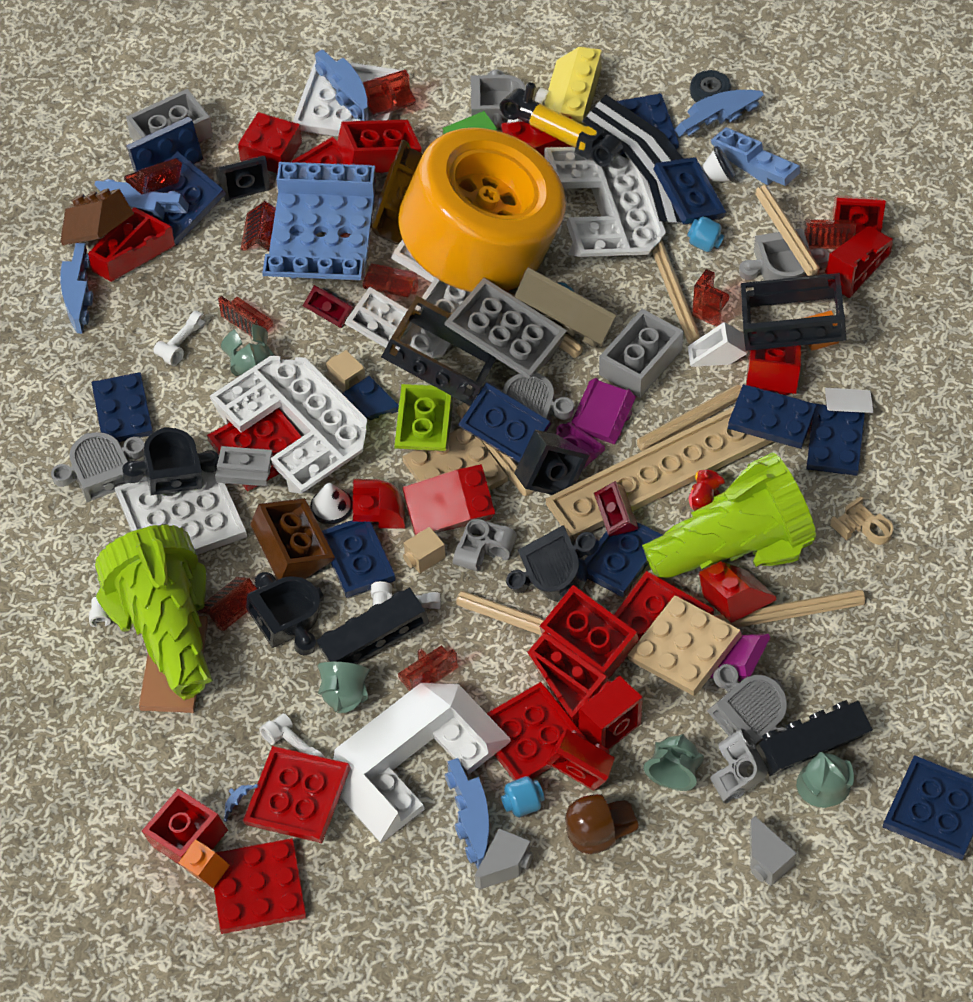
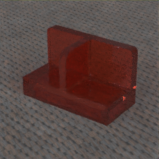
[362,69,416,117]
[363,263,418,299]
[692,269,729,327]
[398,645,458,691]

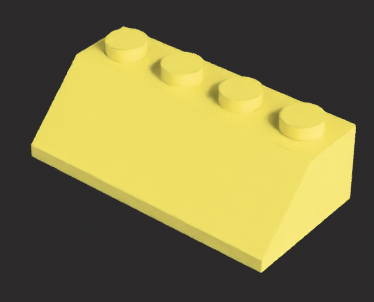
[544,47,602,126]

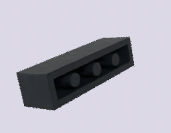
[316,587,429,664]
[756,700,873,776]

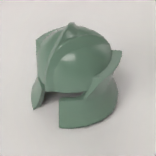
[221,324,274,376]
[317,662,370,713]
[643,734,704,791]
[796,752,854,808]

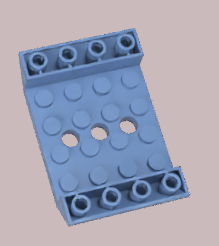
[262,162,375,280]

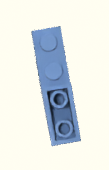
[315,49,369,121]
[675,90,764,138]
[711,127,800,186]
[95,179,189,221]
[60,243,93,334]
[445,758,489,869]

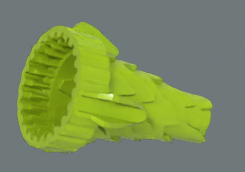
[642,452,816,578]
[95,524,213,700]

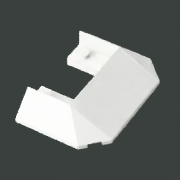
[544,147,666,257]
[345,239,471,358]
[210,356,368,494]
[333,683,511,843]

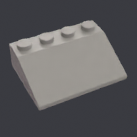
[445,278,567,379]

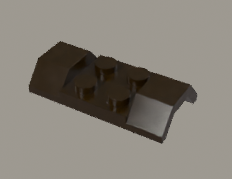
[370,140,423,245]

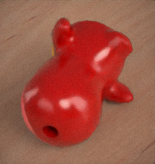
[689,470,725,511]

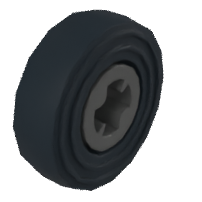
[689,70,731,102]

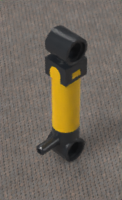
[500,82,623,167]

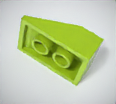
[394,384,453,451]

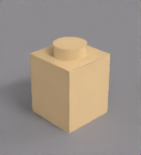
[326,350,365,392]
[403,527,446,573]

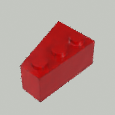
[501,116,573,157]
[88,207,175,282]
[825,226,893,298]
[527,632,609,728]

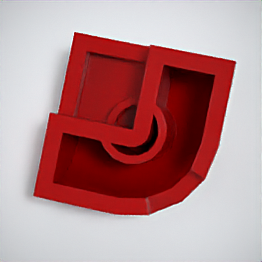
[353,479,405,529]

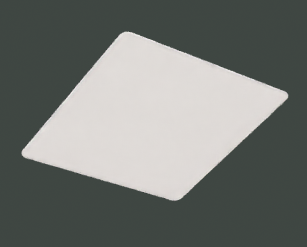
[825,388,873,413]

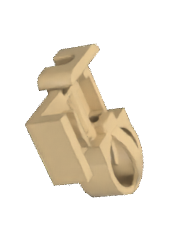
[830,497,893,545]

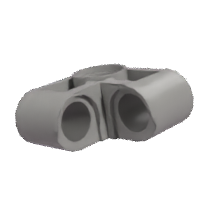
[453,519,517,572]
[710,728,767,803]

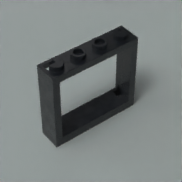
[741,273,847,351]
[381,296,496,406]

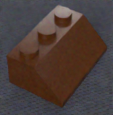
[60,188,134,246]
[250,498,335,580]

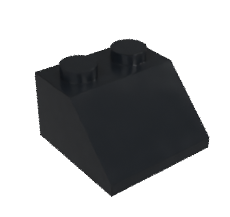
[215,155,270,202]
[514,429,590,495]

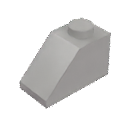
[749,816,796,886]
[475,829,533,889]

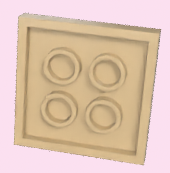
[402,428,508,491]
[627,595,742,697]

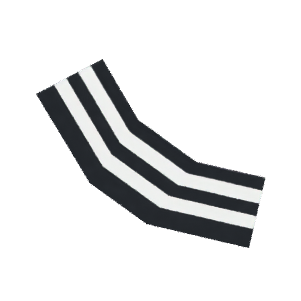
[582,94,684,223]

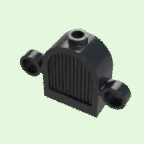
[122,427,219,495]
[506,525,599,602]
[246,572,324,656]

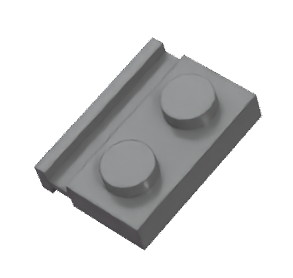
[215,446,273,486]

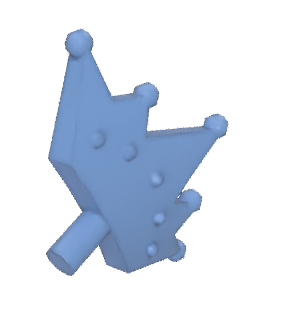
[223,784,258,822]

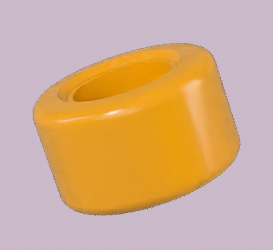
[398,128,566,292]

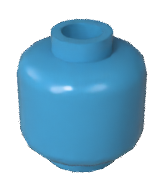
[687,217,724,252]
[501,776,545,818]

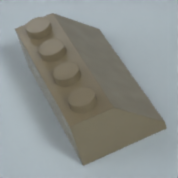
[515,267,616,348]

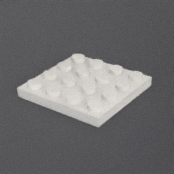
[293,59,405,137]
[114,470,247,555]

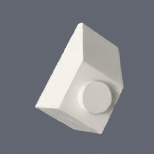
[688,322,747,367]

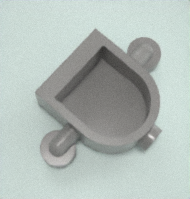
[471,70,526,132]
[739,228,829,281]
[480,372,574,432]
[51,432,144,502]
[707,664,787,744]

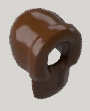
[565,794,639,855]

